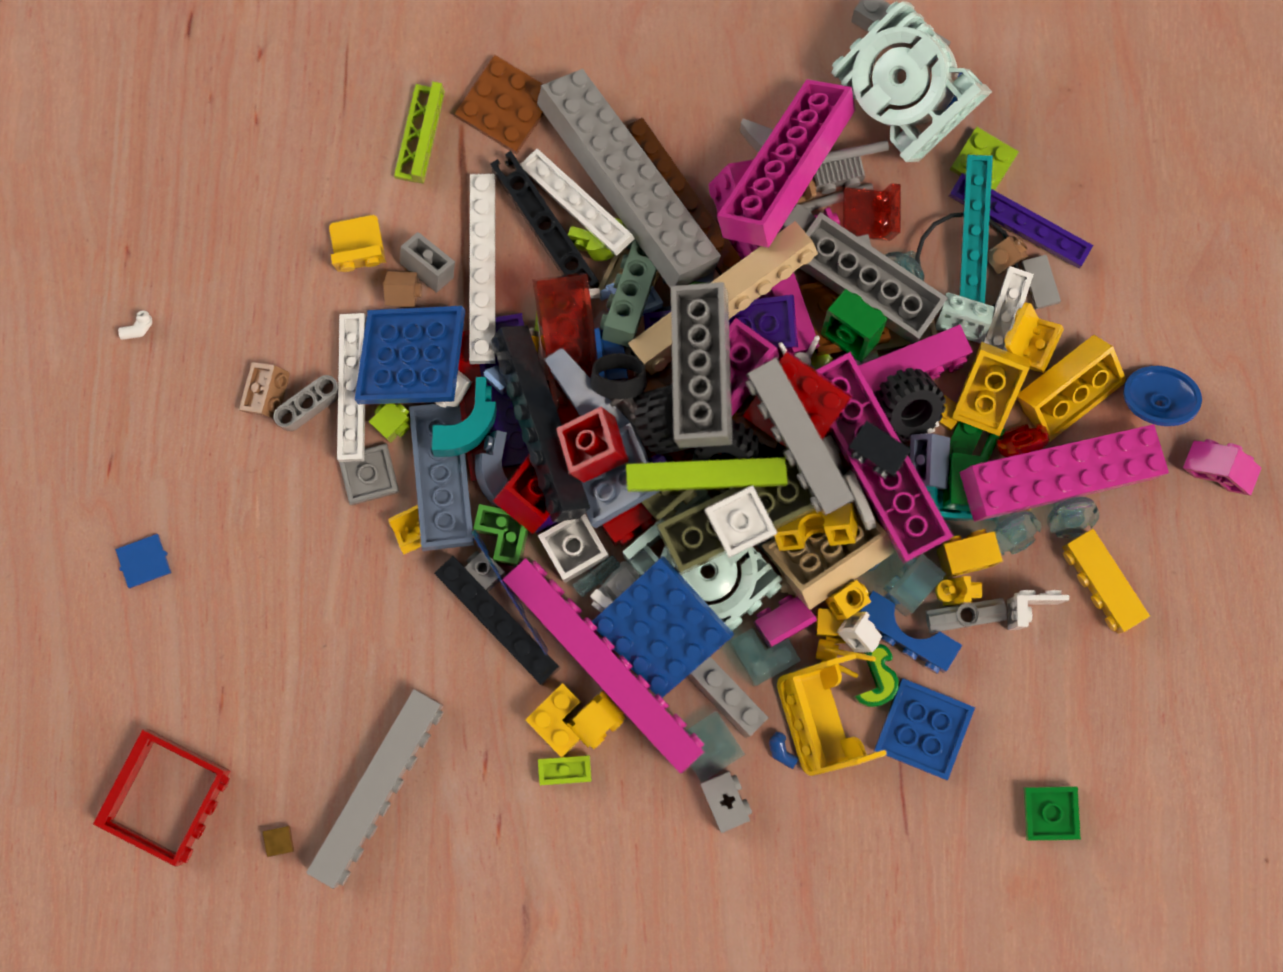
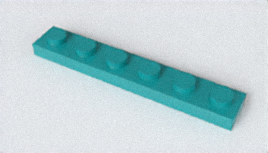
[959,155,993,304]

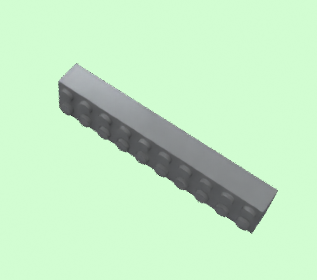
[537,69,721,288]

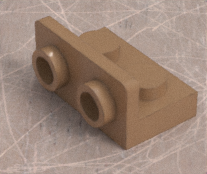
[239,362,290,419]

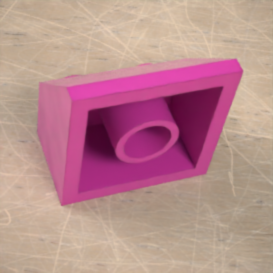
[754,595,817,649]

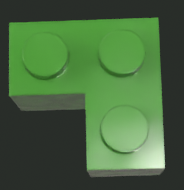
[473,504,529,567]

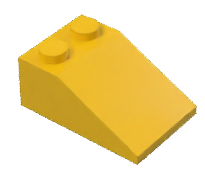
[952,342,1030,436]

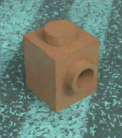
[383,271,422,308]

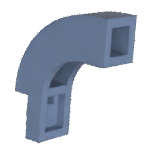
[475,430,508,508]

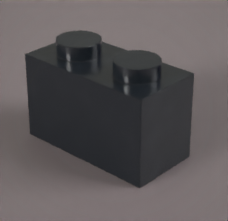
[847,420,912,479]

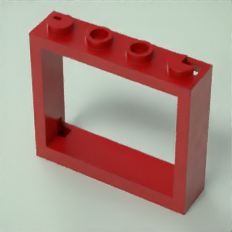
[93,729,230,867]

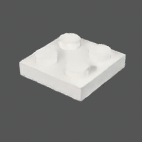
[705,486,777,558]

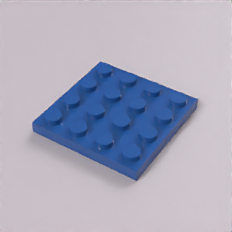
[355,306,465,405]
[591,556,735,698]

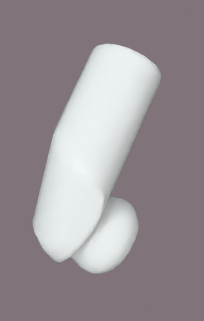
[118,311,152,340]

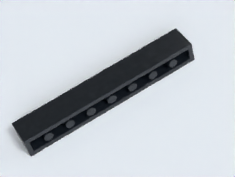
[491,325,590,523]

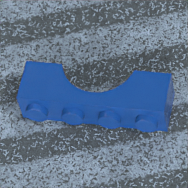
[859,591,962,674]

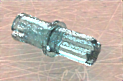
[572,556,620,597]

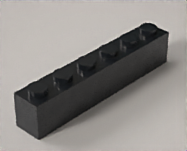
[434,556,561,686]

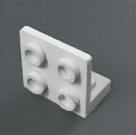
[1007,590,1069,630]

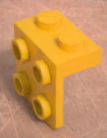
[329,215,386,272]
[1004,302,1064,373]

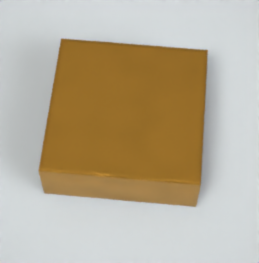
[263,826,294,857]

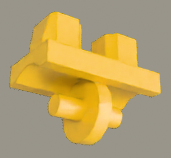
[935,576,982,606]

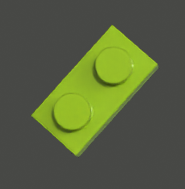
[538,755,592,786]

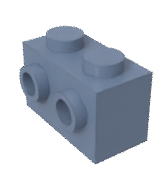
[910,433,950,489]

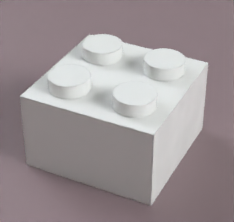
[538,514,609,583]

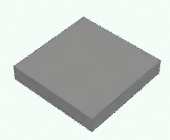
[339,443,400,506]

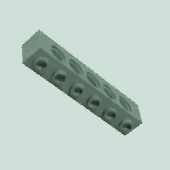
[599,239,657,348]

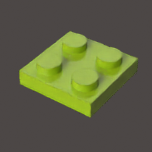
[950,127,1019,190]

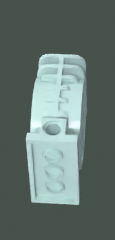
[831,1,992,162]
[623,489,783,631]

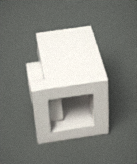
[837,612,882,652]

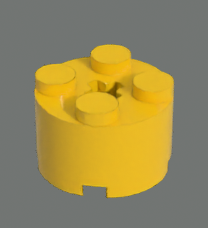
[566,690,626,750]

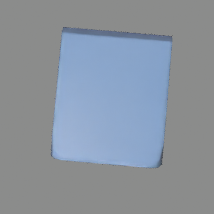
[483,365,507,395]

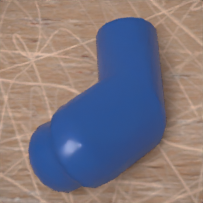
[769,732,799,769]

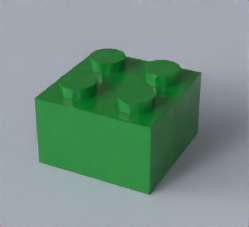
[820,289,888,363]

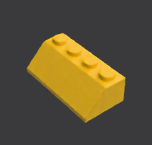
[1017,335,1127,442]

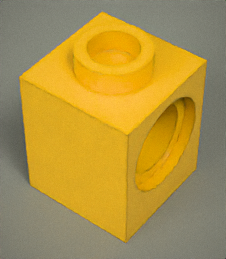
[825,580,871,620]

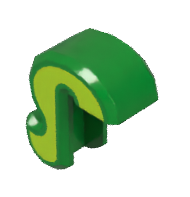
[853,644,899,707]

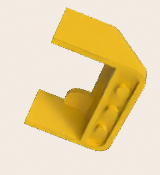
[777,653,887,776]

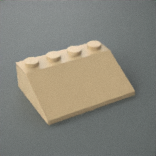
[762,500,895,610]

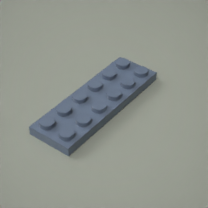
[409,404,474,551]

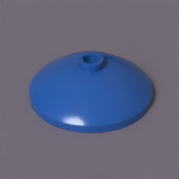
[1123,366,1202,426]

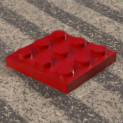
[743,351,852,446]

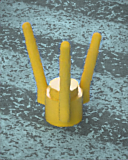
[815,636,876,678]

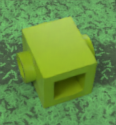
[369,403,411,443]

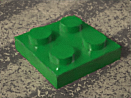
[1023,786,1081,841]

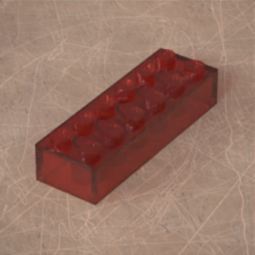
[532,272,598,425]

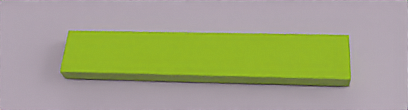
[626,458,787,492]

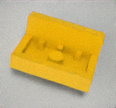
[388,505,421,554]

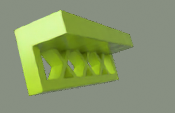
[394,81,445,184]

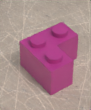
[1183,439,1261,496]

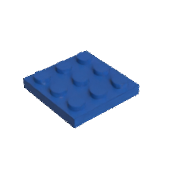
[874,678,975,781]

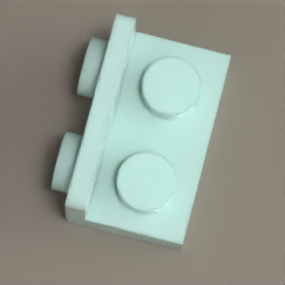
[935,293,995,344]

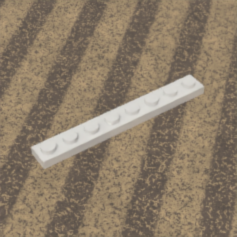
[469,174,496,364]

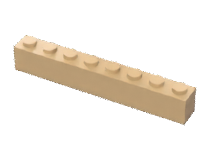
[628,221,818,376]

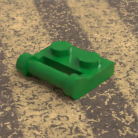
[949,421,1005,463]

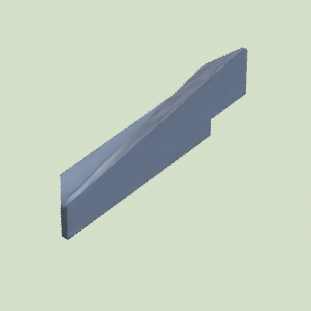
[544,349,641,438]

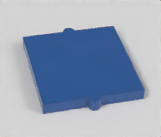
[115,534,172,589]

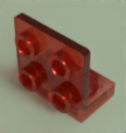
[843,183,901,241]

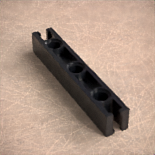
[490,151,599,290]

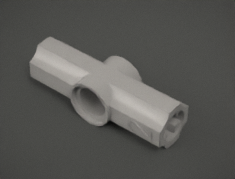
[926,598,1007,633]

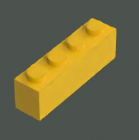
[1062,529,1150,634]

